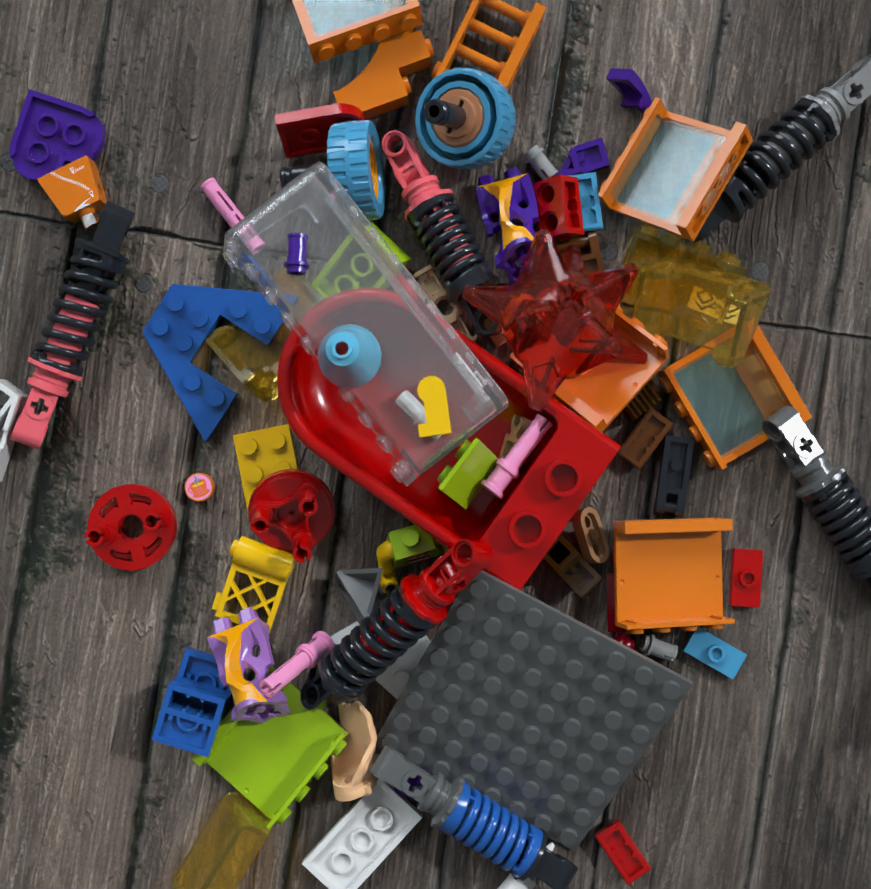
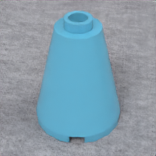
[318,324,382,388]

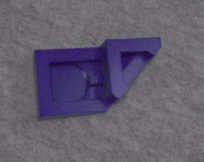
[606,68,652,115]
[557,137,610,176]

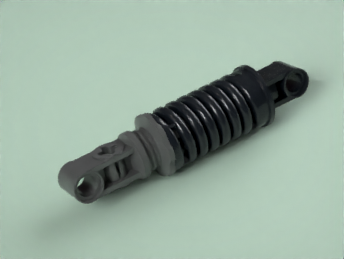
[762,405,871,589]

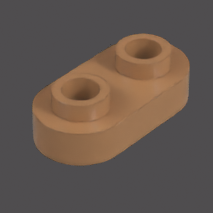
[572,507,609,564]

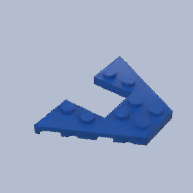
[142,284,300,442]

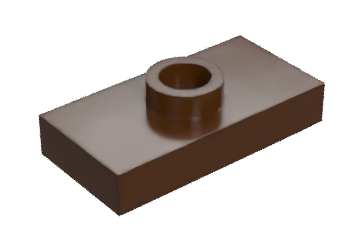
[617,407,673,470]

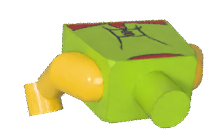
[376,525,449,593]

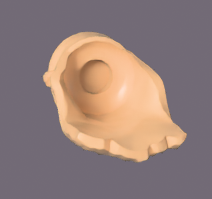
[330,701,377,802]

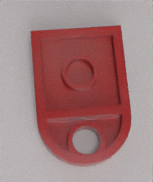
[274,103,365,158]

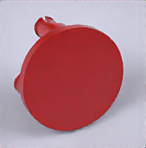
[248,469,335,563]

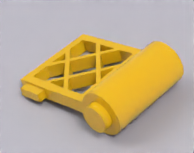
[212,536,295,634]

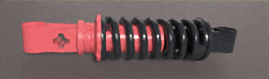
[10,201,135,450]

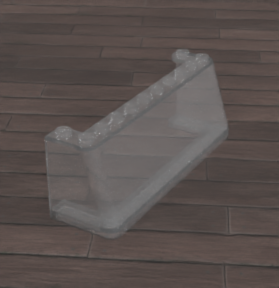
[223,161,509,486]

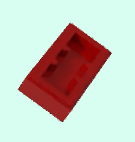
[729,548,763,608]
[594,818,651,885]

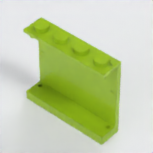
[191,666,349,829]

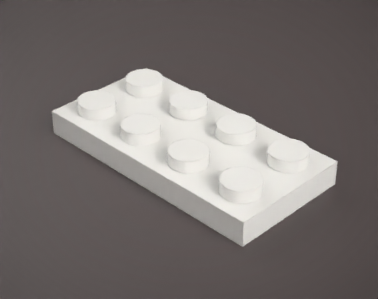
[302,778,422,889]

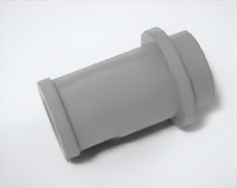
[524,145,558,180]
[639,634,678,663]

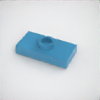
[569,172,603,233]
[681,626,747,679]

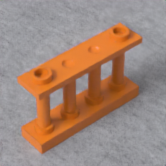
[431,0,547,92]

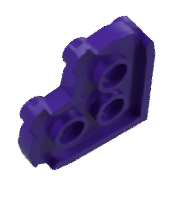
[9,89,106,182]

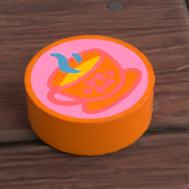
[185,473,215,501]

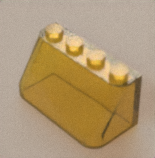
[172,792,272,889]

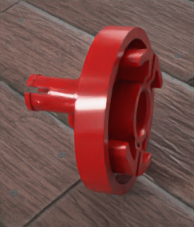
[84,484,177,571]

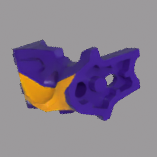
[475,167,551,285]

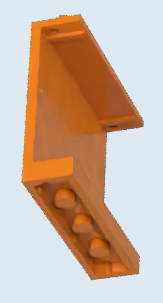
[509,280,669,432]
[613,518,735,634]

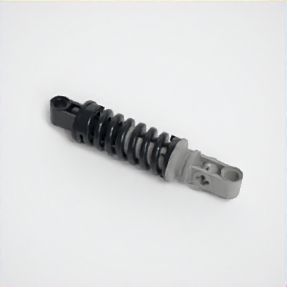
[692,54,871,242]

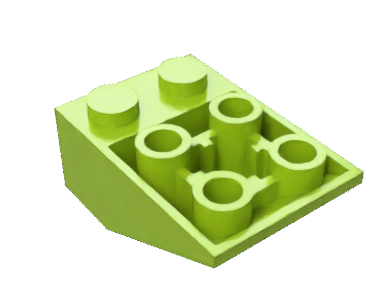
[436,438,498,509]

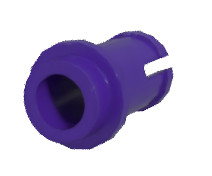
[284,233,310,276]

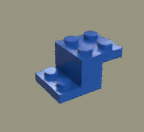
[151,646,233,757]

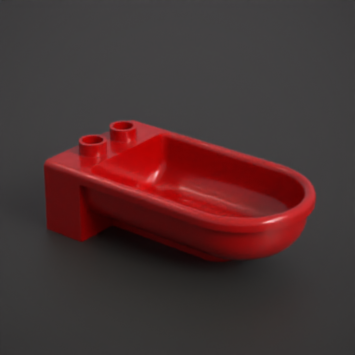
[277,288,621,590]

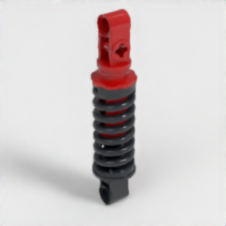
[300,539,493,710]

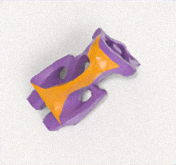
[207,607,290,724]

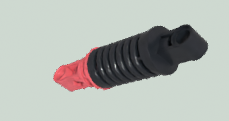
[382,130,506,336]

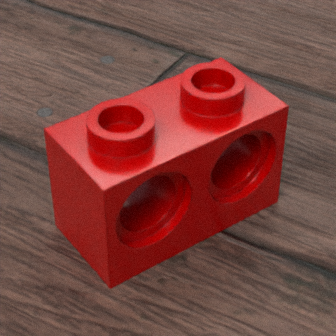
[533,175,584,242]

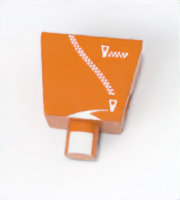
[37,155,107,231]

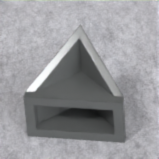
[335,568,383,625]

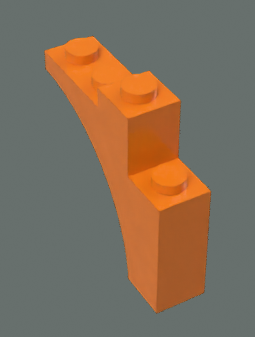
[333,0,434,120]

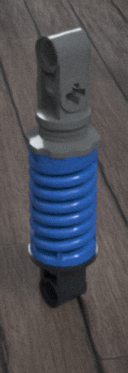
[370,745,579,889]

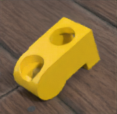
[417,376,452,438]

